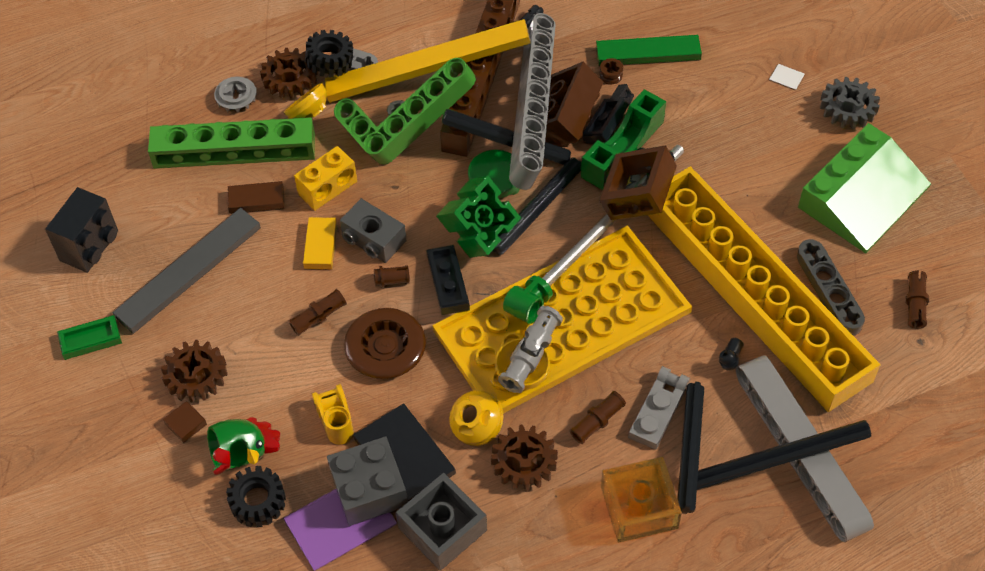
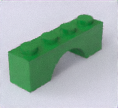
[581,89,667,190]

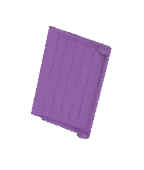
[283,489,397,571]

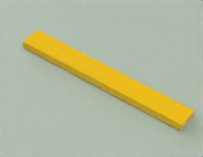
[325,19,530,103]

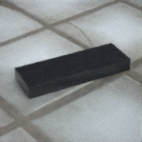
[426,245,470,315]

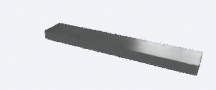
[112,208,261,334]

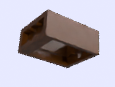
[599,145,677,220]

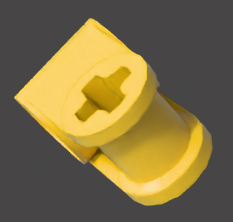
[311,384,354,445]

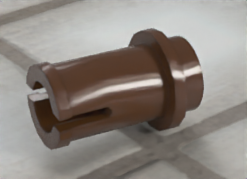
[374,265,410,288]

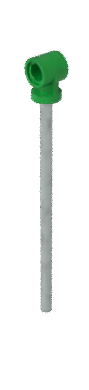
[503,145,684,324]

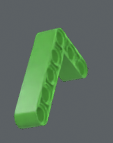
[334,58,476,165]

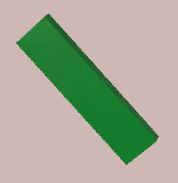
[596,35,702,66]

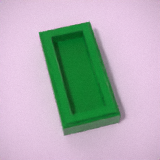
[57,315,122,360]

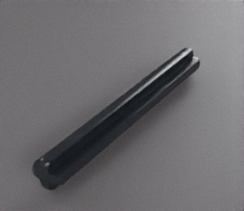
[442,109,571,165]
[492,157,582,255]
[677,381,704,514]

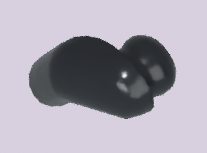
[719,338,744,371]

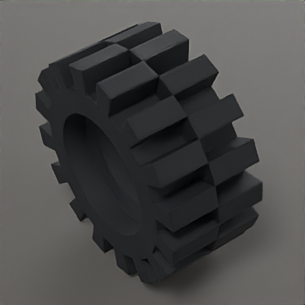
[305,30,353,78]
[226,466,286,528]

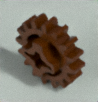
[260,47,318,98]
[161,340,228,403]
[491,424,558,491]

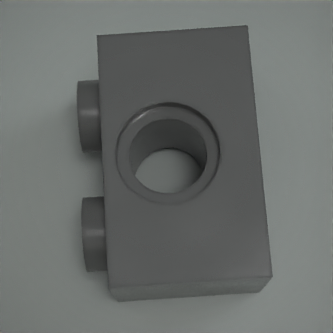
[340,198,407,263]

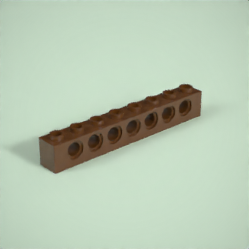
[440,0,520,157]

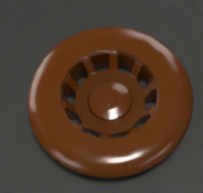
[344,308,426,379]

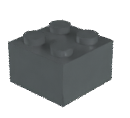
[327,436,408,526]
[396,473,487,571]

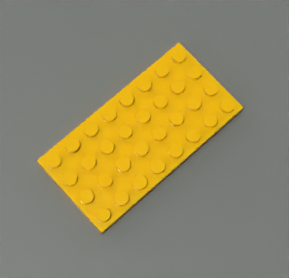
[432,225,692,414]

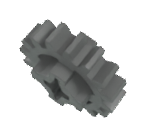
[820,77,880,129]

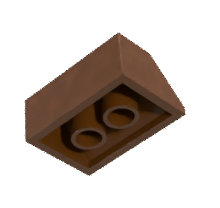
[545,61,604,147]

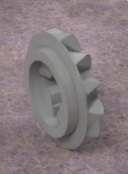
[214,77,257,112]

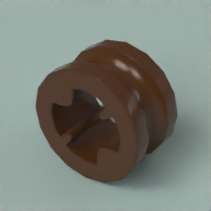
[599,58,623,85]

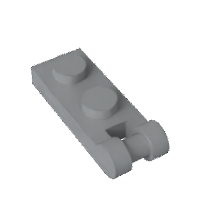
[628,366,690,450]

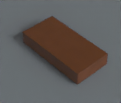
[228,181,284,214]

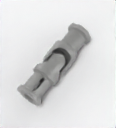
[498,306,563,393]

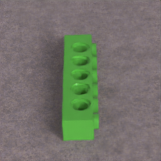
[148,118,315,169]

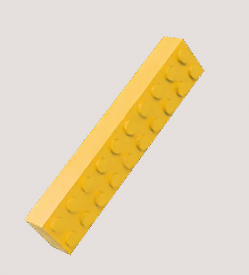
[647,166,881,412]

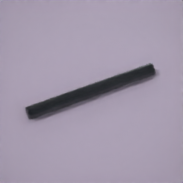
[697,420,871,490]

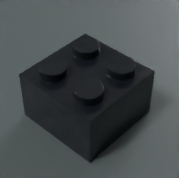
[45,187,118,273]

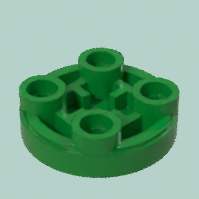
[468,149,520,198]

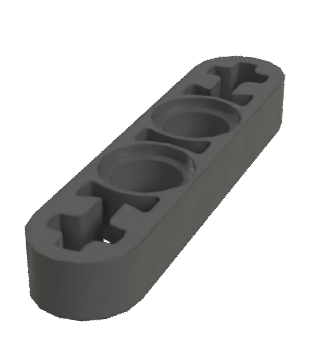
[797,239,865,336]

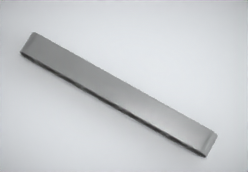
[509,13,556,190]

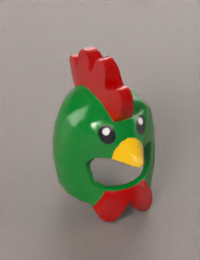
[207,417,280,475]

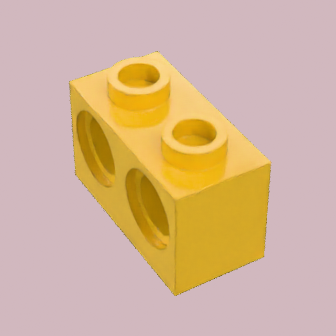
[294,146,357,211]

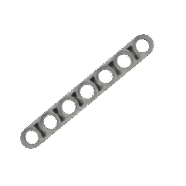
[736,355,874,542]

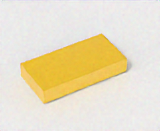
[303,217,337,269]

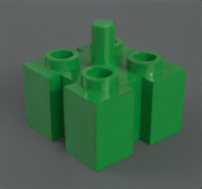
[436,175,521,258]

